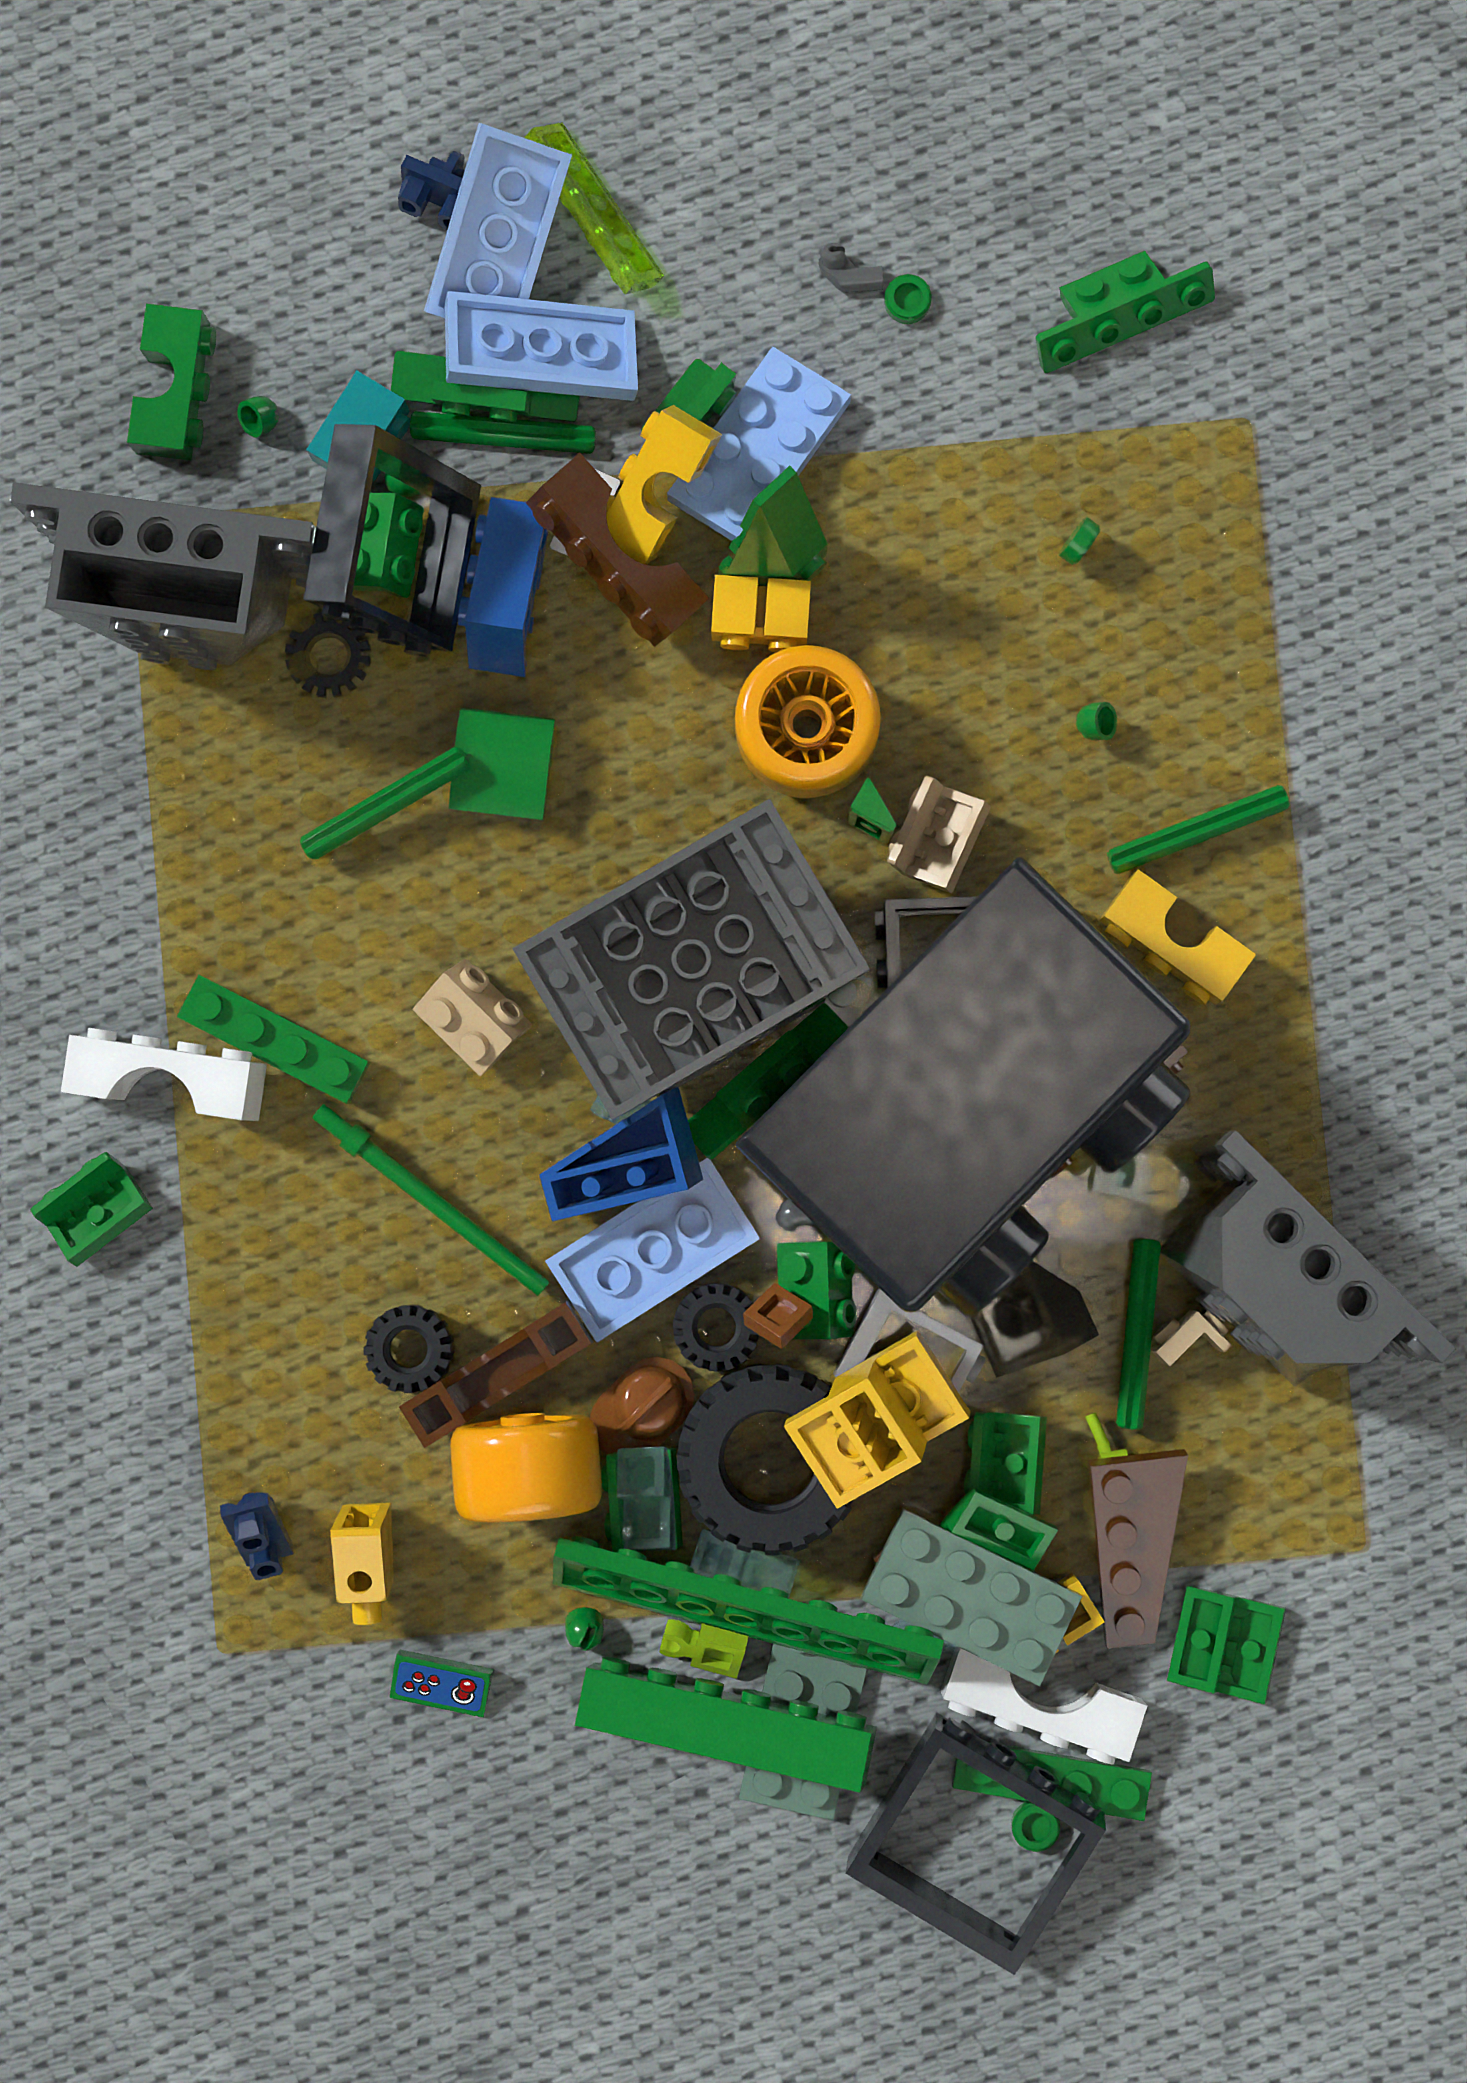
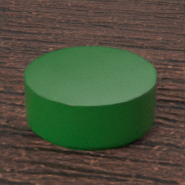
[884,274,932,324]
[1058,516,1101,565]
[1011,1801,1060,1852]

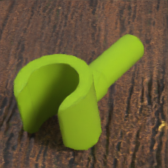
[1085,1412,1128,1459]

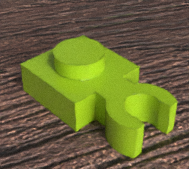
[659,1619,749,1679]

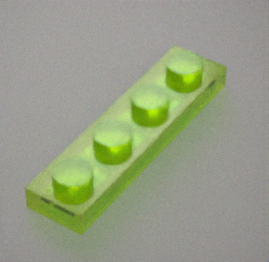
[524,122,664,295]

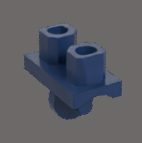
[398,151,465,230]
[220,1492,294,1580]

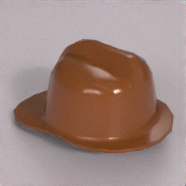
[590,1357,695,1455]

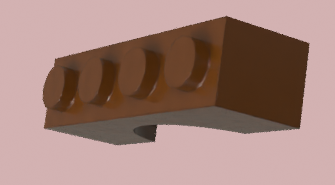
[526,453,709,647]
[399,1300,594,1449]

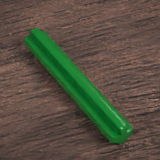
[409,411,596,454]
[300,747,471,860]
[1107,785,1290,874]
[1116,1238,1161,1430]

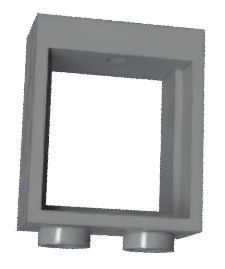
[833,1288,986,1393]

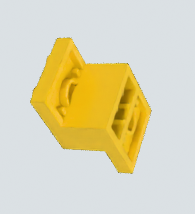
[784,1330,971,1509]

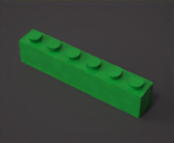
[575,1657,877,1793]

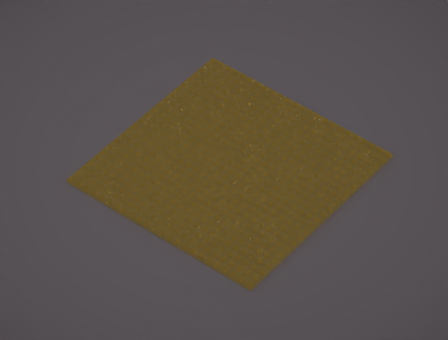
[138,418,1366,1654]

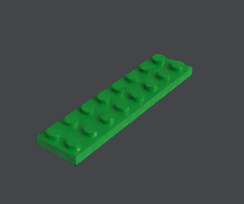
[553,1536,944,1685]

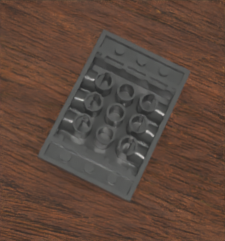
[10,482,316,670]
[512,799,870,1121]
[1160,1130,1456,1387]

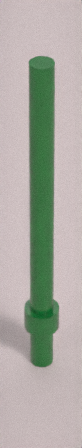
[312,1104,550,1297]

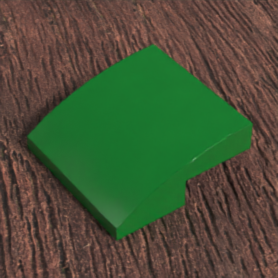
[448,708,556,820]
[939,1488,1058,1571]
[1167,1585,1286,1704]

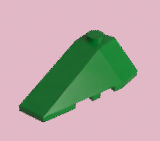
[718,465,828,586]

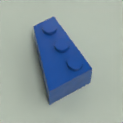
[458,497,549,677]
[539,1086,704,1221]

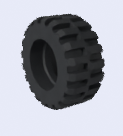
[677,1364,853,1555]

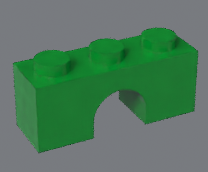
[127,303,216,461]

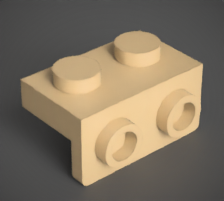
[887,776,991,893]
[412,959,532,1076]

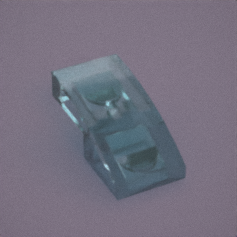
[1091,1152,1194,1211]
[617,1447,676,1551]
[690,1529,801,1595]

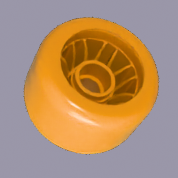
[735,645,881,798]
[450,1413,602,1523]

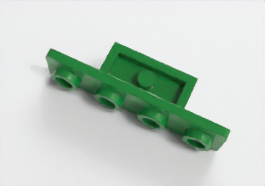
[1036,251,1215,373]
[391,351,580,422]
[688,1003,849,1160]

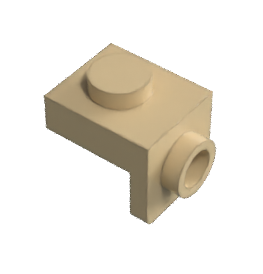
[1151,1309,1231,1366]

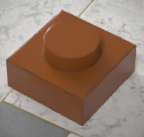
[743,1282,813,1349]

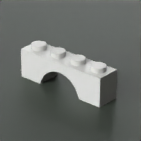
[61,1028,267,1121]
[941,1646,1147,1764]

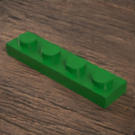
[177,974,371,1105]
[952,1742,1152,1821]

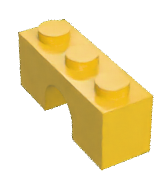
[606,405,722,565]
[1099,869,1256,1005]

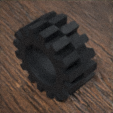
[285,612,372,699]
[673,1283,759,1372]
[363,1305,454,1393]

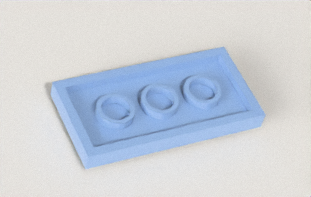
[424,123,572,318]
[445,291,638,401]
[667,346,851,541]
[545,1158,760,1342]

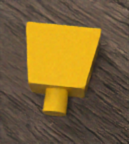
[330,1503,394,1625]

